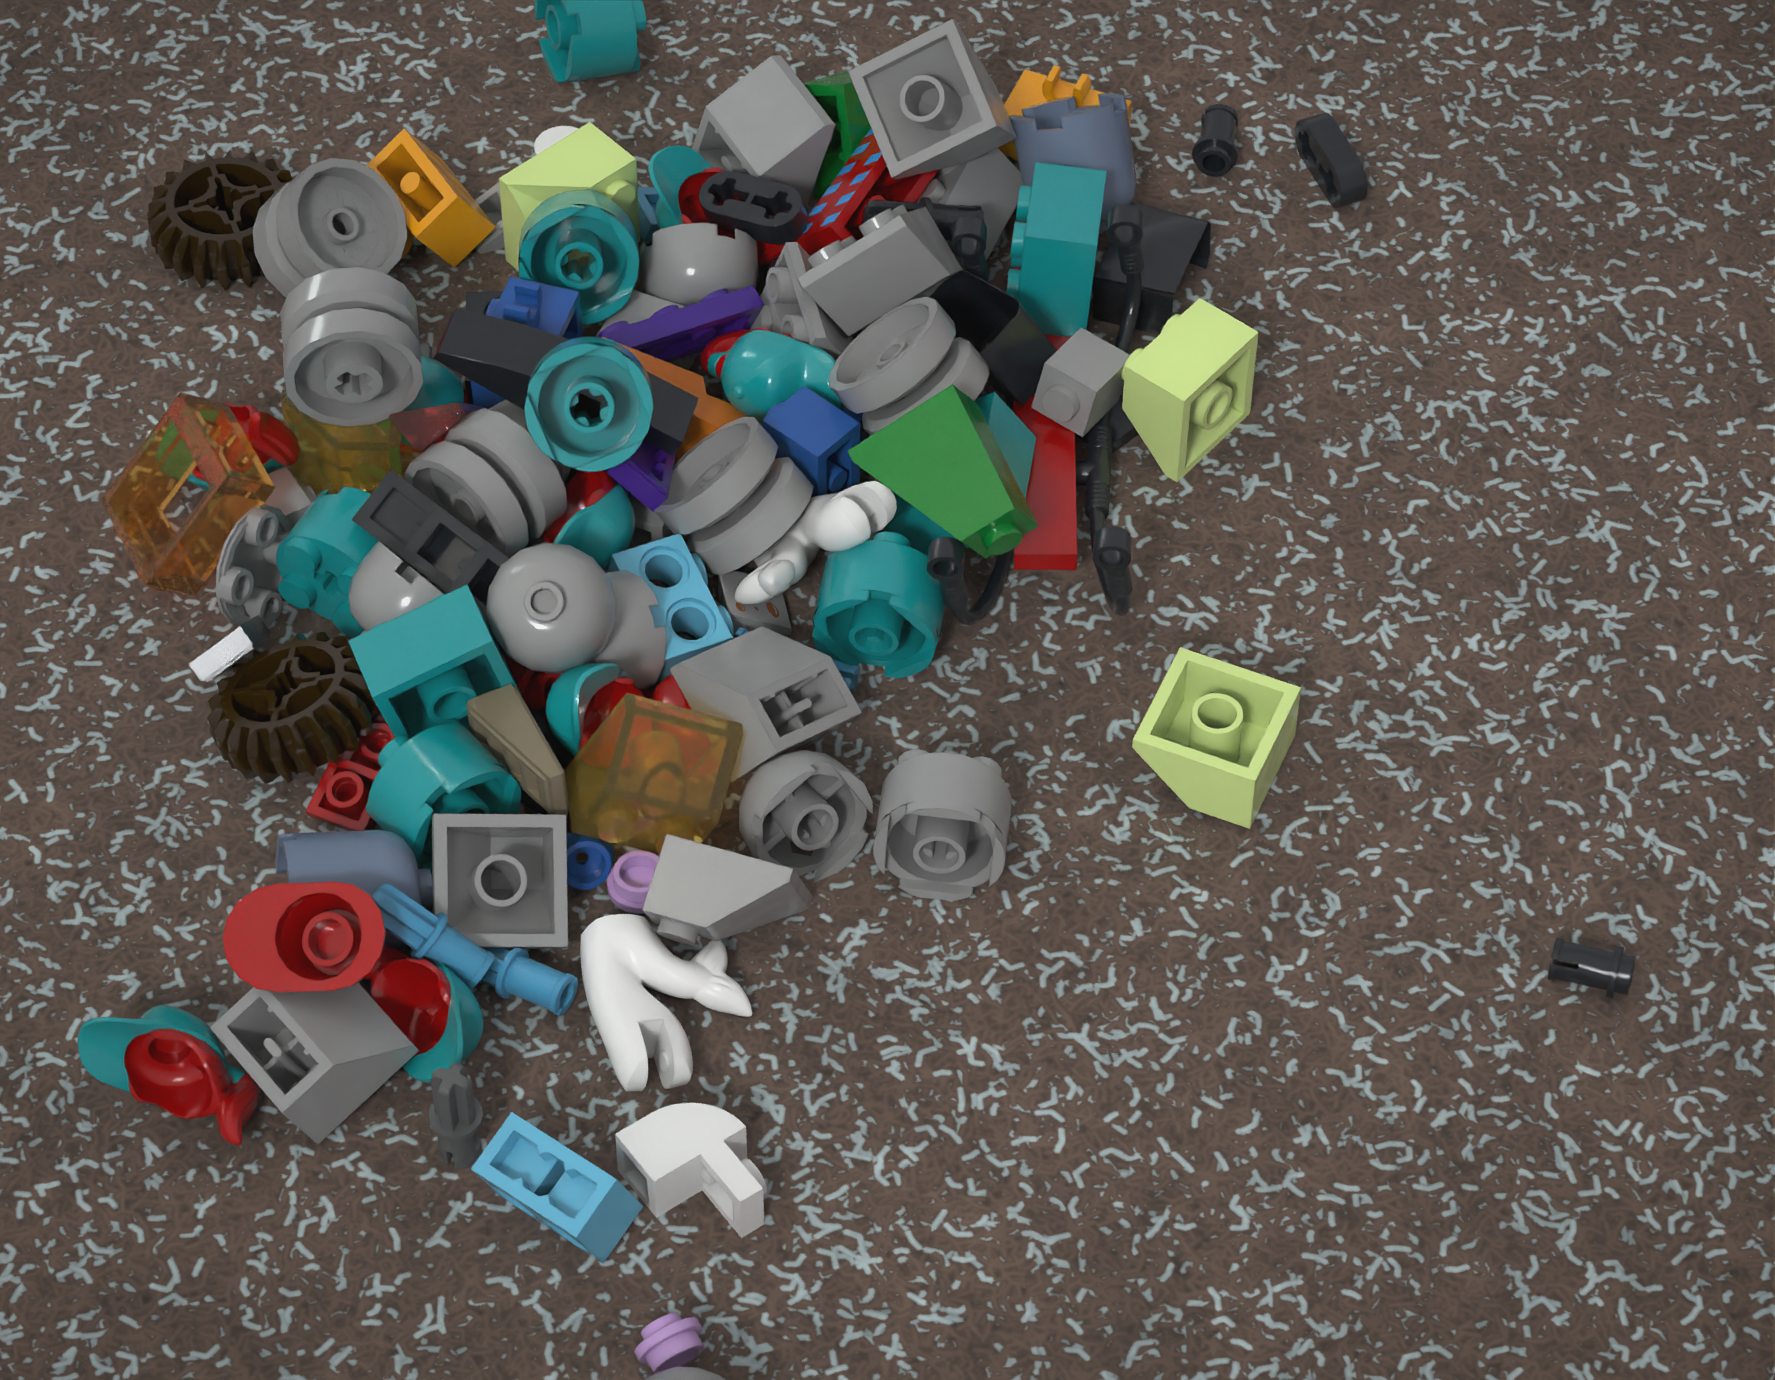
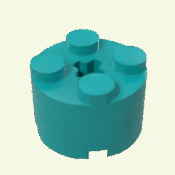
[534,0,646,83]
[518,189,639,325]
[524,337,653,472]
[276,487,419,638]
[812,531,946,678]
[366,719,521,874]

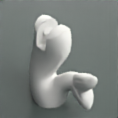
[734,481,897,604]
[580,914,752,1092]

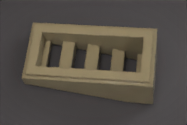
[466,684,570,816]

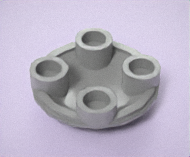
[215,504,292,627]

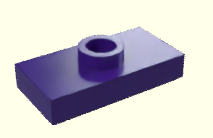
[606,440,677,512]

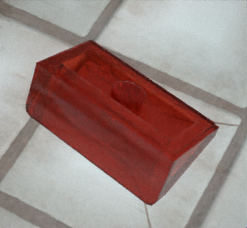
[389,402,488,452]

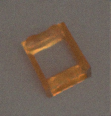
[101,392,276,595]

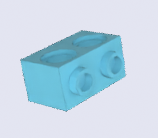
[607,533,734,690]
[471,1112,643,1263]

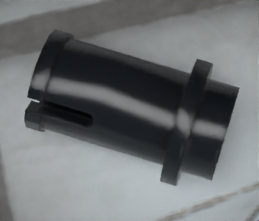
[1192,104,1238,177]
[1548,938,1636,999]

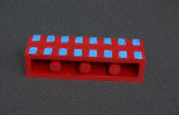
[792,129,938,256]

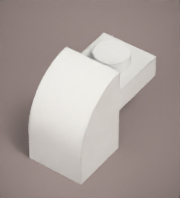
[615,1103,767,1238]

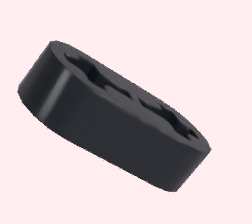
[1295,113,1367,209]
[699,171,809,245]

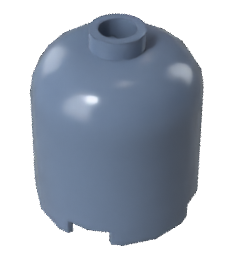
[1009,93,1137,234]
[275,830,433,951]

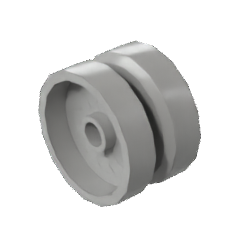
[252,158,407,298]
[280,267,423,427]
[828,297,989,436]
[405,408,567,558]
[654,417,813,575]

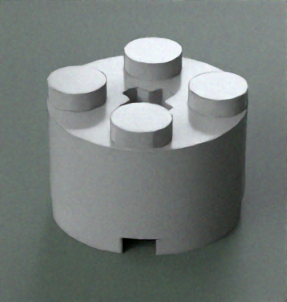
[873,749,1012,901]

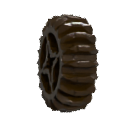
[147,150,293,290]
[207,631,381,784]

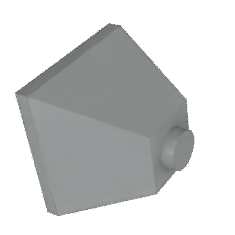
[848,19,1017,180]
[432,814,568,948]
[642,834,813,945]

